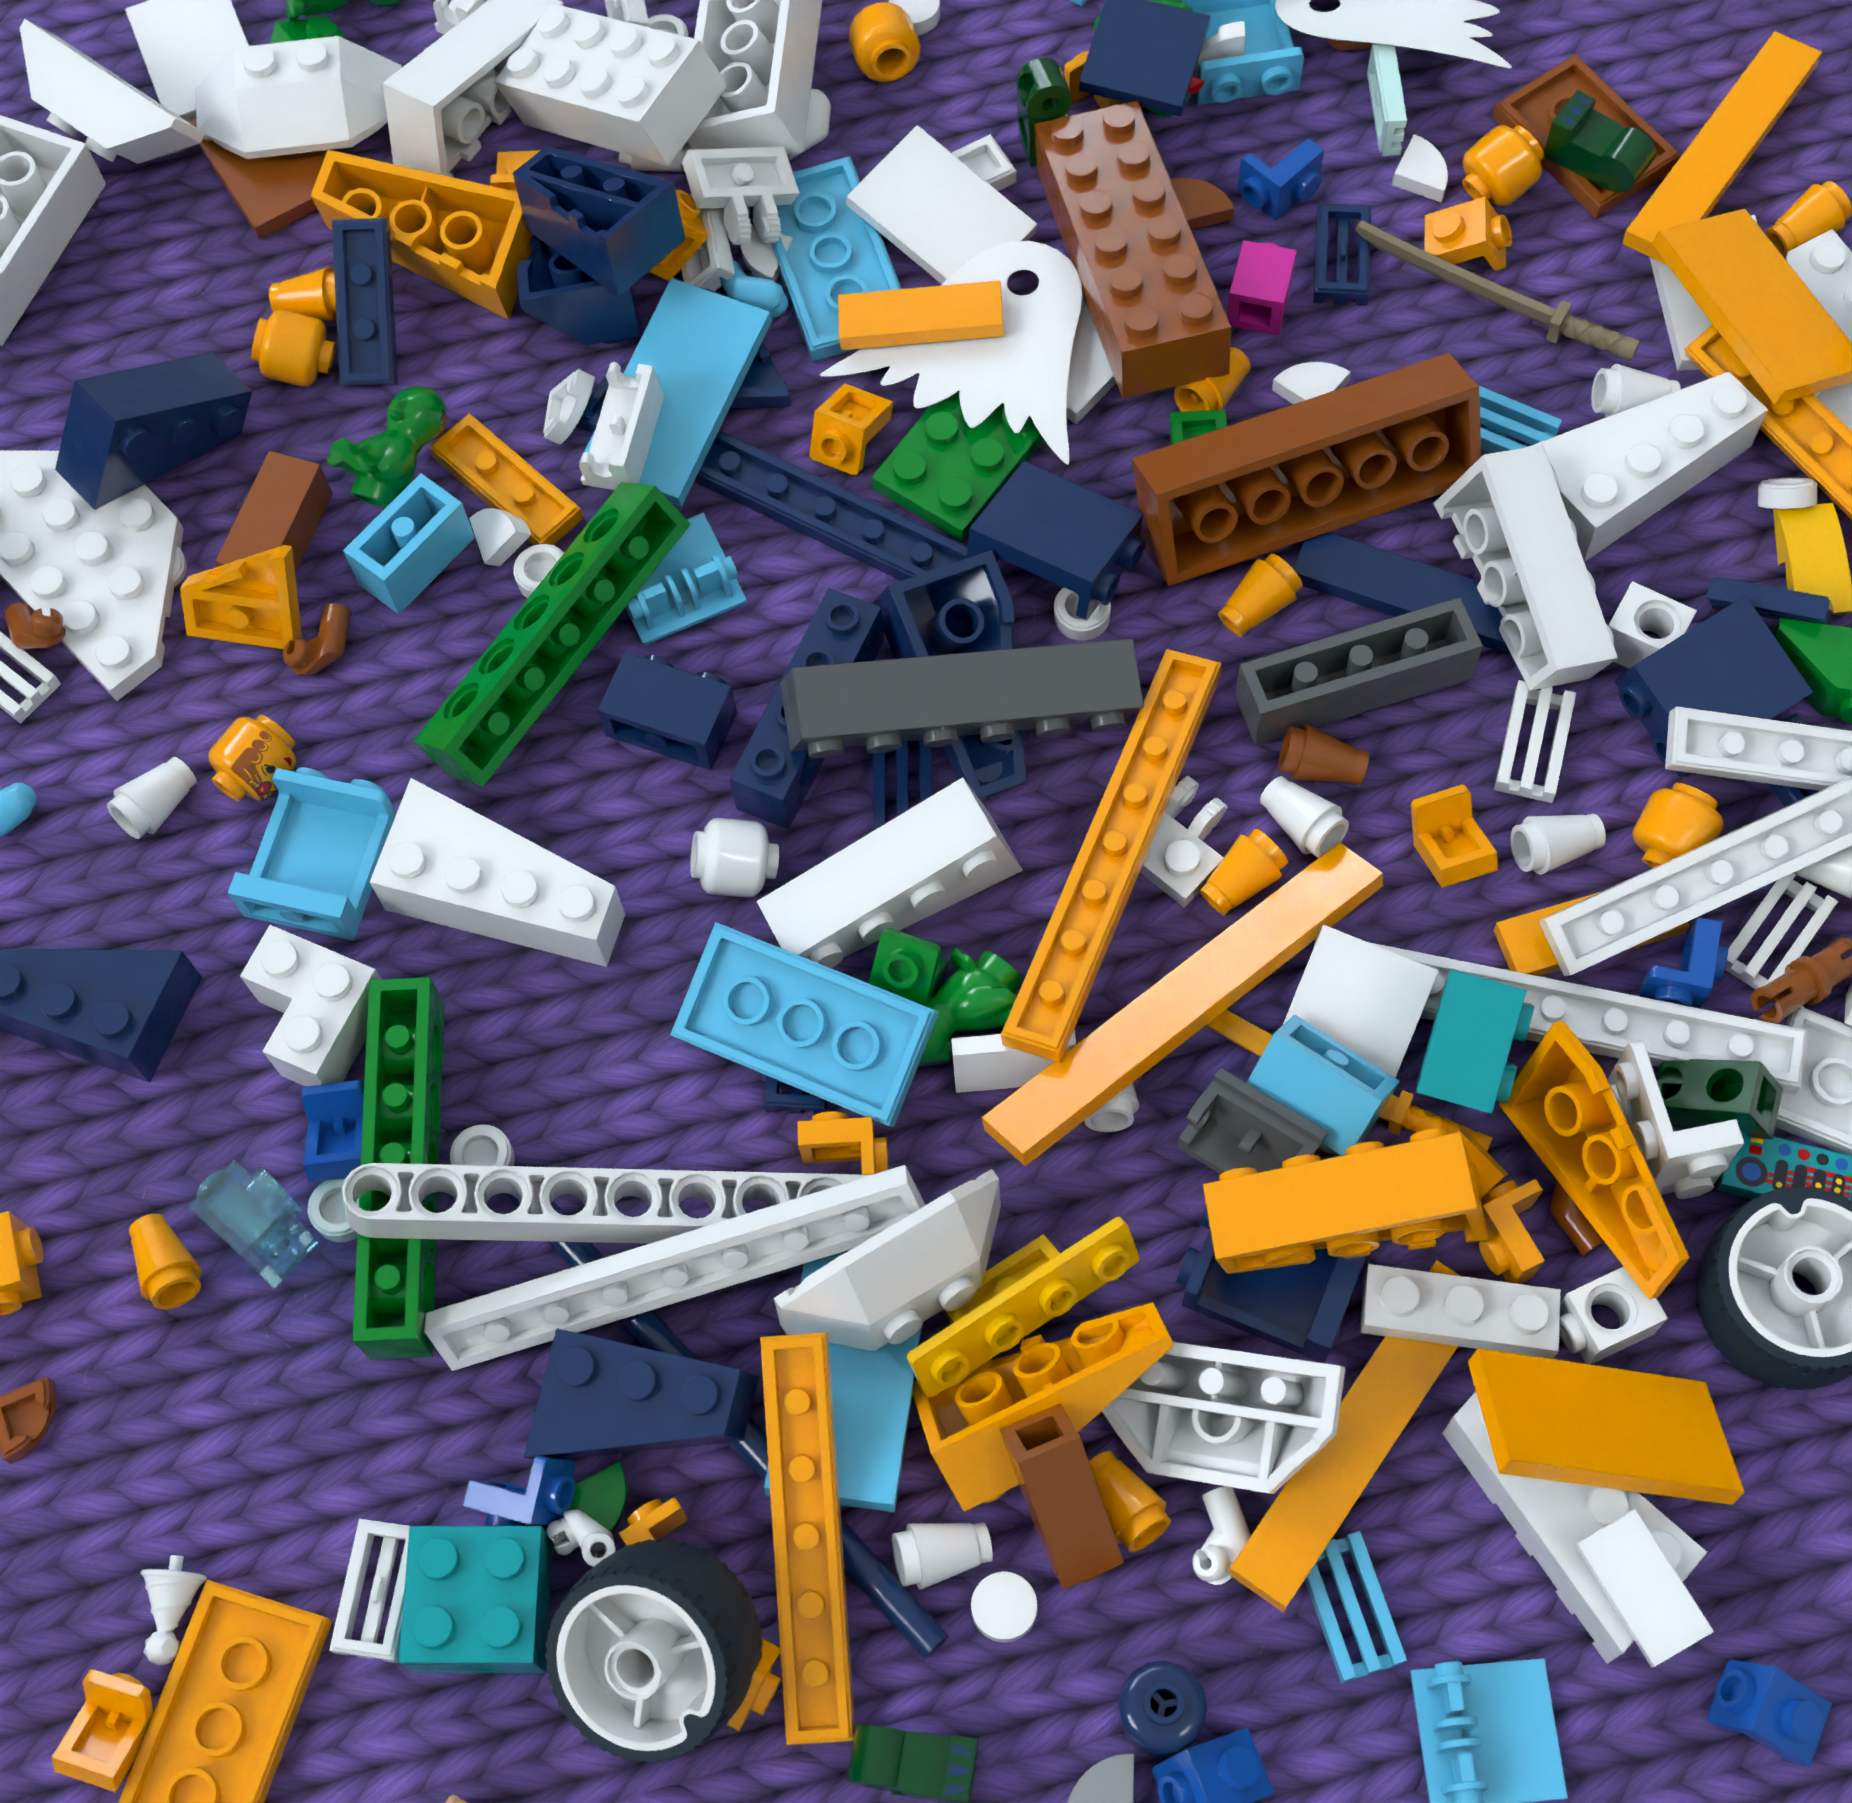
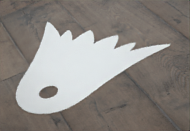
[1275,0,1512,69]
[820,241,1082,465]

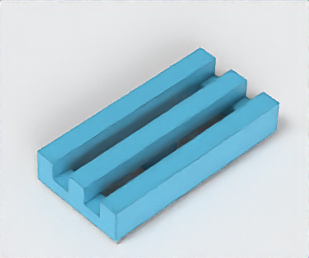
[1478,385,1562,454]
[1305,1531,1407,1684]

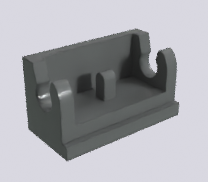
[1176,1068,1328,1174]

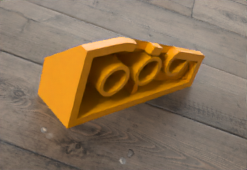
[1499,1020,1689,1300]
[913,1302,1174,1512]

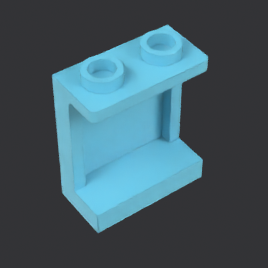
[1183,0,1304,105]
[228,767,397,941]

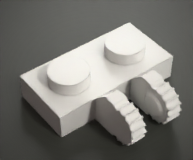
[682,147,799,245]
[1139,776,1228,908]

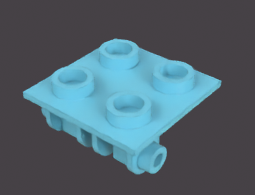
[625,513,747,646]
[1410,1658,1568,1803]

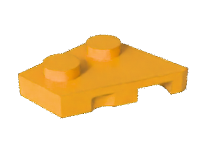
[180,545,302,649]

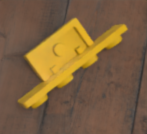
[906,1217,1140,1398]

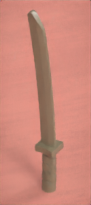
[1355,221,1640,362]

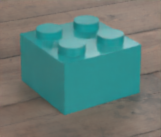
[1416,968,1535,1114]
[399,1526,554,1673]

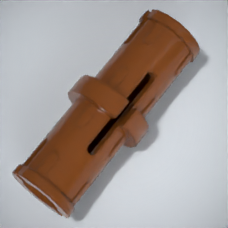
[1751,937,1852,1024]

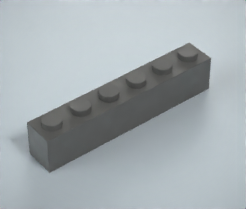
[780,639,1144,759]

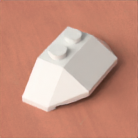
[20,19,206,164]
[196,36,402,159]
[774,1169,1001,1351]
[1101,1342,1345,1494]

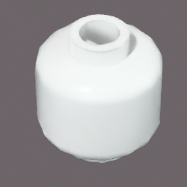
[690,818,779,898]

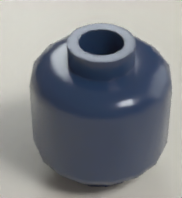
[1117,1660,1207,1757]

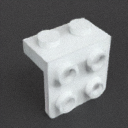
[1608,1041,1744,1199]

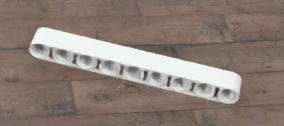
[342,1163,870,1243]

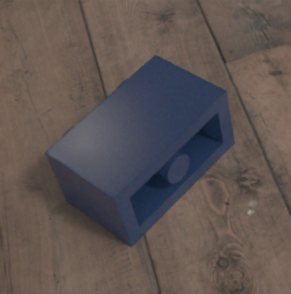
[597,652,737,771]

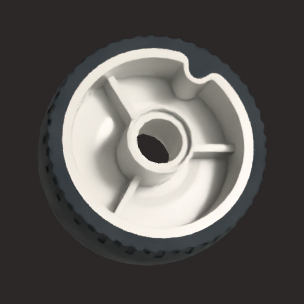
[1696,1186,1852,1390]
[545,1538,763,1763]

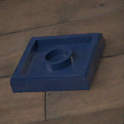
[1079,0,1210,117]

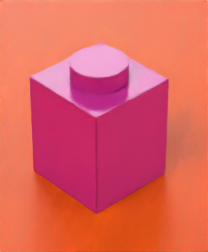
[1227,240,1297,335]

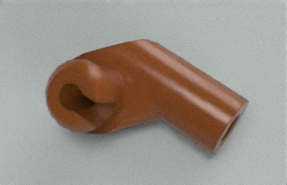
[4,603,66,649]
[1550,1178,1605,1257]

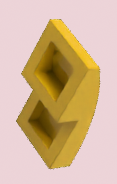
[1773,503,1852,615]

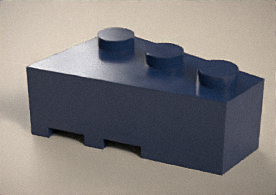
[513,146,685,297]
[55,352,252,510]
[0,949,202,1083]
[523,1328,759,1460]

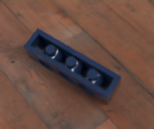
[729,588,885,830]

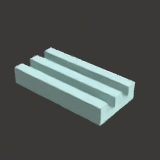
[1367,43,1407,156]

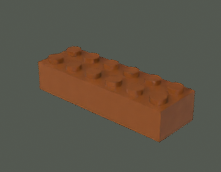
[1035,101,1231,399]
[1132,352,1481,586]

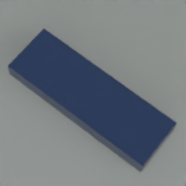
[332,218,398,387]

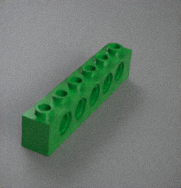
[413,482,691,787]
[353,977,445,1360]

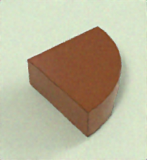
[1170,178,1235,230]
[0,1377,57,1464]

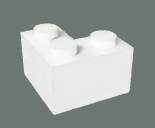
[240,925,382,1086]

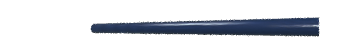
[506,1193,949,1659]

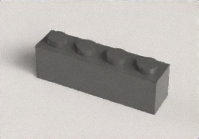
[1235,597,1483,746]

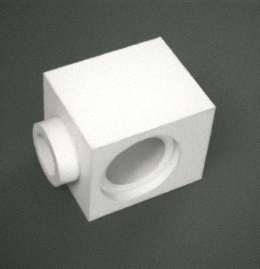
[1608,581,1697,669]
[1559,1267,1668,1365]

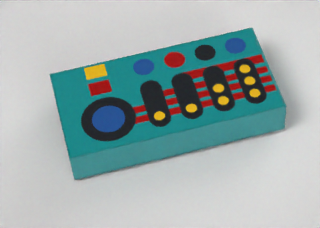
[1716,1130,1852,1201]

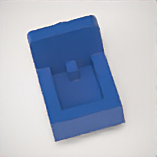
[1237,138,1324,221]
[1639,917,1728,1009]
[301,1080,364,1183]
[463,1456,576,1526]
[1707,1660,1832,1767]
[1152,1727,1275,1803]

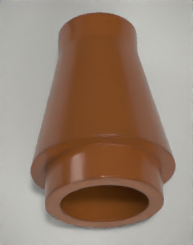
[1278,724,1369,786]

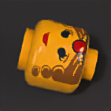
[208,715,296,802]

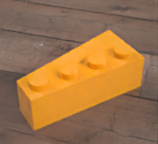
[311,150,533,320]
[1203,1128,1489,1274]

